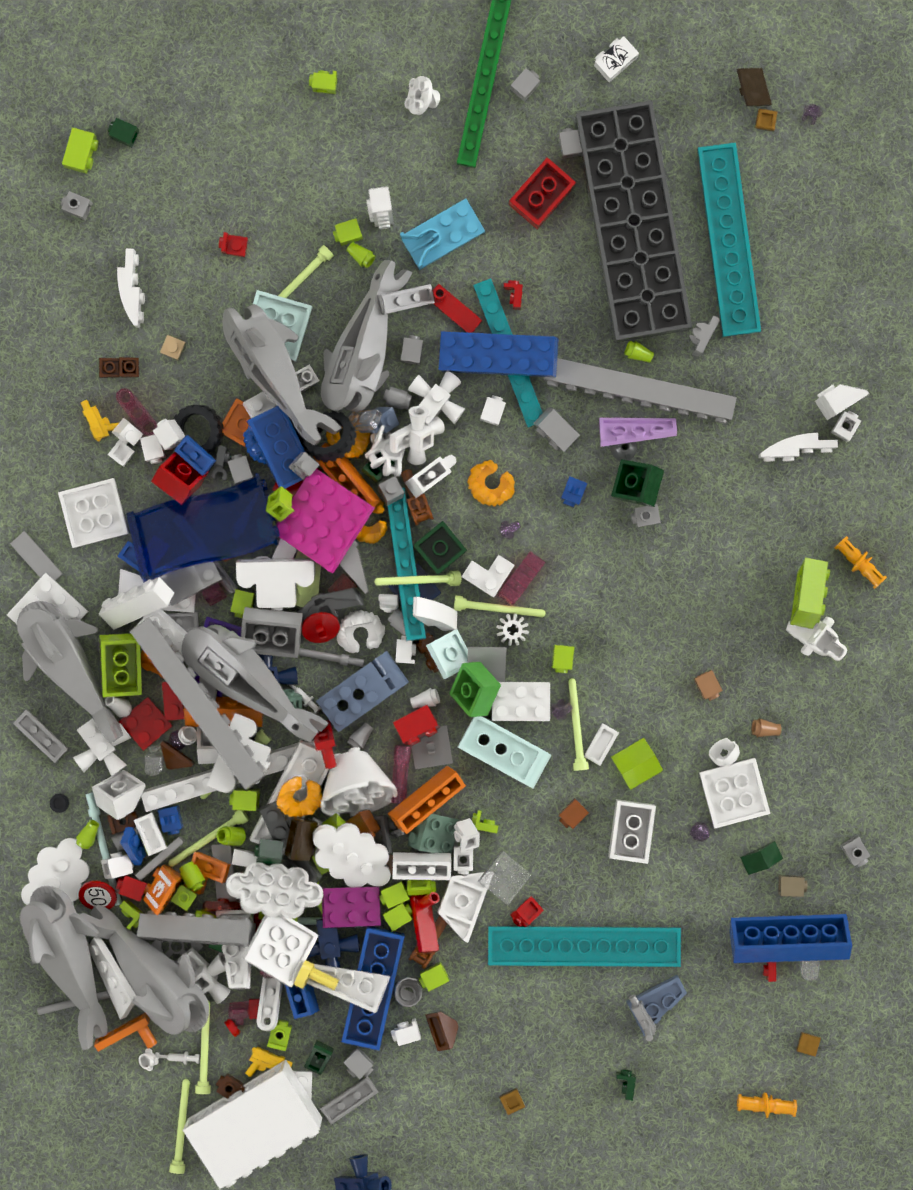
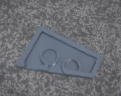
[626,975,687,1036]

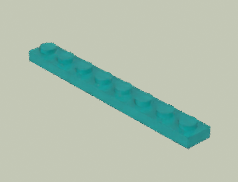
[473,278,543,428]
[387,488,426,641]

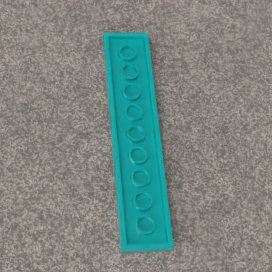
[697,142,761,337]
[488,926,681,967]

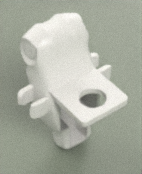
[786,617,847,661]

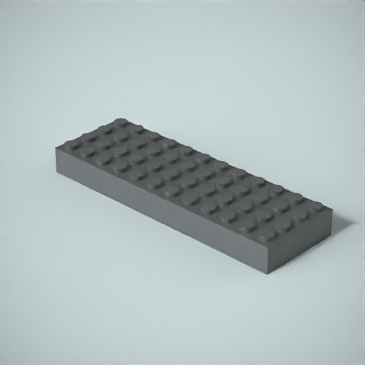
[575,100,692,343]

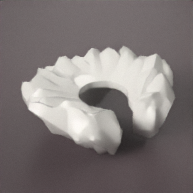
[337,610,385,653]

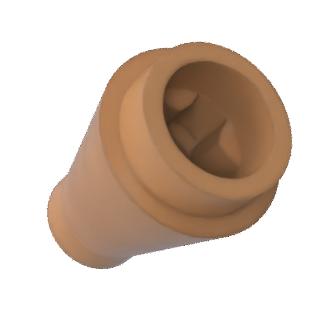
[751,718,781,737]

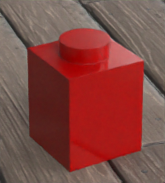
[115,875,147,902]

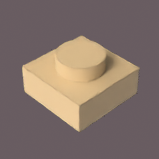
[160,335,185,360]

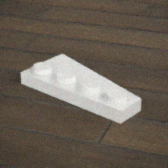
[118,569,196,613]
[216,910,254,989]
[88,936,136,1020]
[307,964,390,1013]

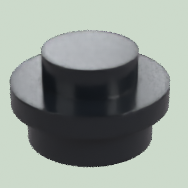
[50,794,69,813]

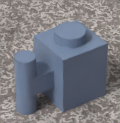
[359,407,399,433]

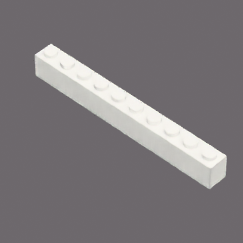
[141,739,315,812]

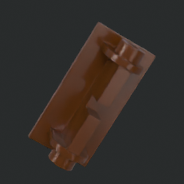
[416,633,439,673]

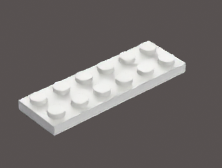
[250,740,335,855]

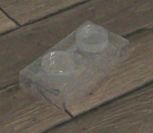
[348,410,382,431]

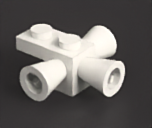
[408,371,465,426]
[390,406,445,465]
[73,718,131,777]
[177,947,230,1004]

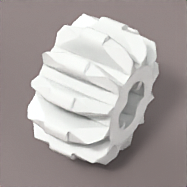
[496,614,529,646]

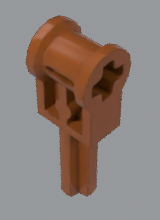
[401,469,434,526]
[408,915,447,969]

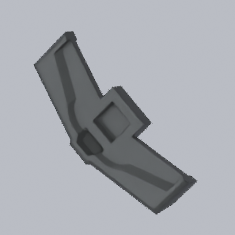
[297,588,364,633]

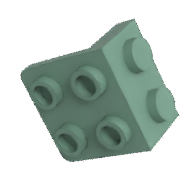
[408,813,459,854]

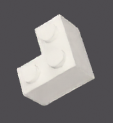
[462,555,514,598]

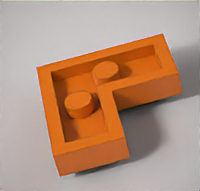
[184,851,231,895]

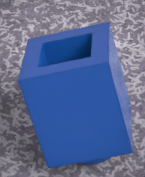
[561,476,587,507]
[158,805,183,835]

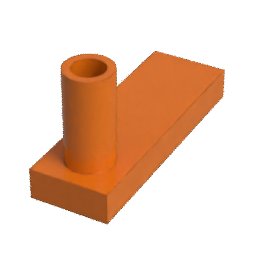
[94,1012,157,1052]

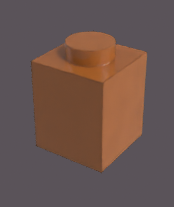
[559,798,589,829]
[346,809,381,838]

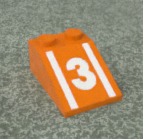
[143,864,182,915]

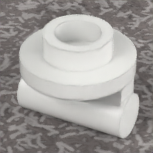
[379,594,399,613]

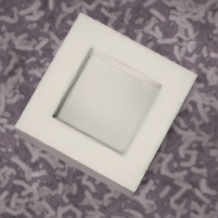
[108,440,135,467]

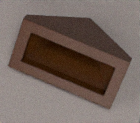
[160,740,195,770]
[425,1011,459,1051]

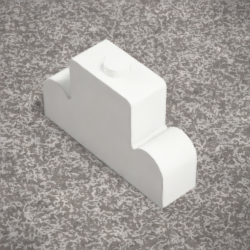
[236,558,315,611]
[207,713,271,793]

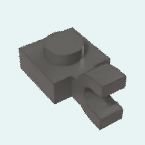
[211,446,230,481]

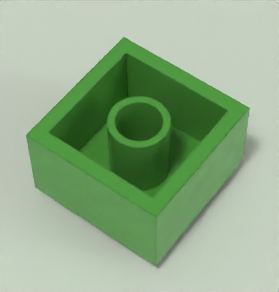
[449,662,501,717]

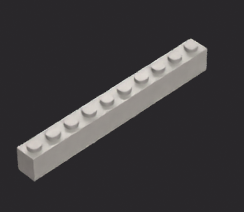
[543,358,737,424]
[130,618,266,790]

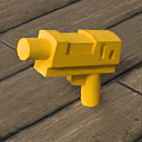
[81,400,120,442]
[245,1046,293,1077]

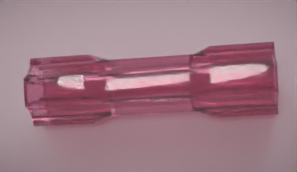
[391,745,411,804]

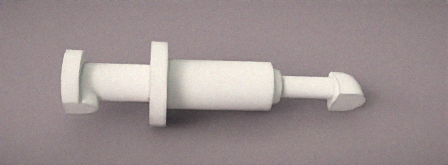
[286,684,321,714]
[155,1051,200,1065]

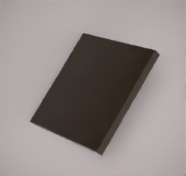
[737,68,772,107]

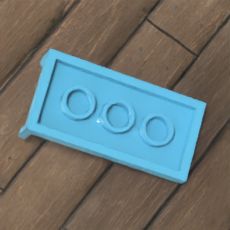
[400,199,485,270]

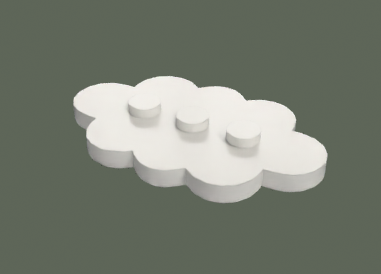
[312,823,391,888]
[21,838,90,906]
[226,862,323,918]

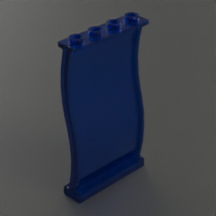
[126,473,280,583]

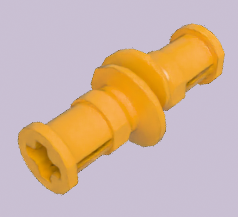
[835,536,887,589]
[737,1092,797,1118]

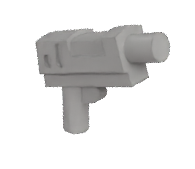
[629,994,656,1041]

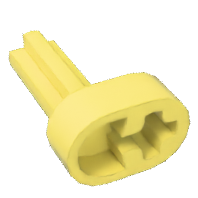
[294,960,339,990]

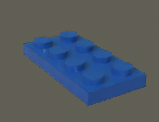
[247,406,306,489]

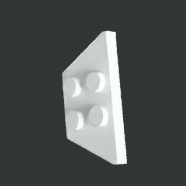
[437,871,493,943]

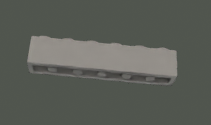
[137,911,256,947]

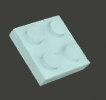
[426,630,468,679]

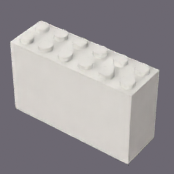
[183,1060,322,1189]

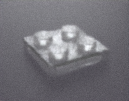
[478,851,531,905]

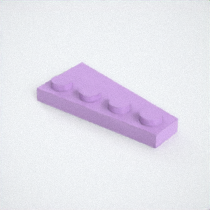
[599,418,677,447]

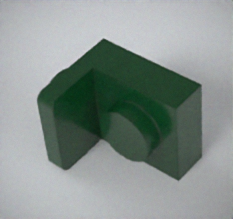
[616,1069,636,1101]

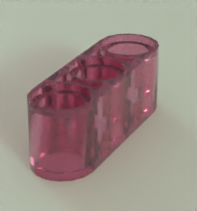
[116,388,158,436]
[497,551,546,606]

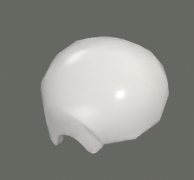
[709,738,740,767]

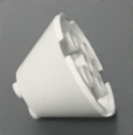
[320,747,397,817]

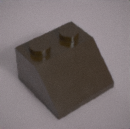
[284,817,319,861]

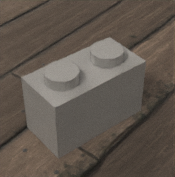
[533,407,580,452]

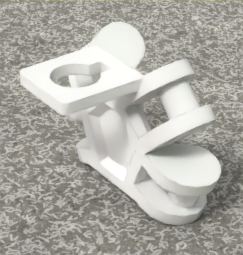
[365,425,405,477]

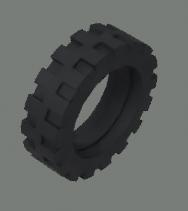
[173,405,224,453]
[303,411,357,462]

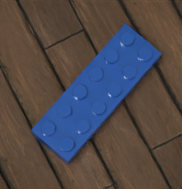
[439,331,559,377]
[730,914,852,963]
[342,926,405,1050]

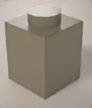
[778,875,808,897]

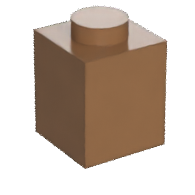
[693,670,723,701]

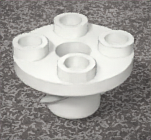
[405,76,440,115]

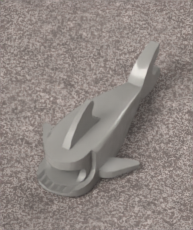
[321,260,412,413]
[222,304,342,445]
[17,601,123,743]
[182,625,329,742]
[20,886,107,1050]
[80,904,209,1034]

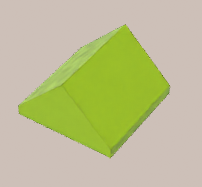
[611,738,663,790]

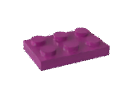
[322,887,381,928]

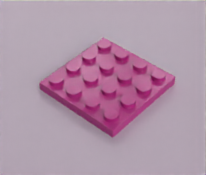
[272,469,375,573]

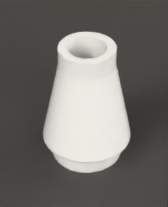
[410,688,440,709]
[105,697,132,717]

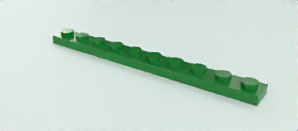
[457,0,511,168]

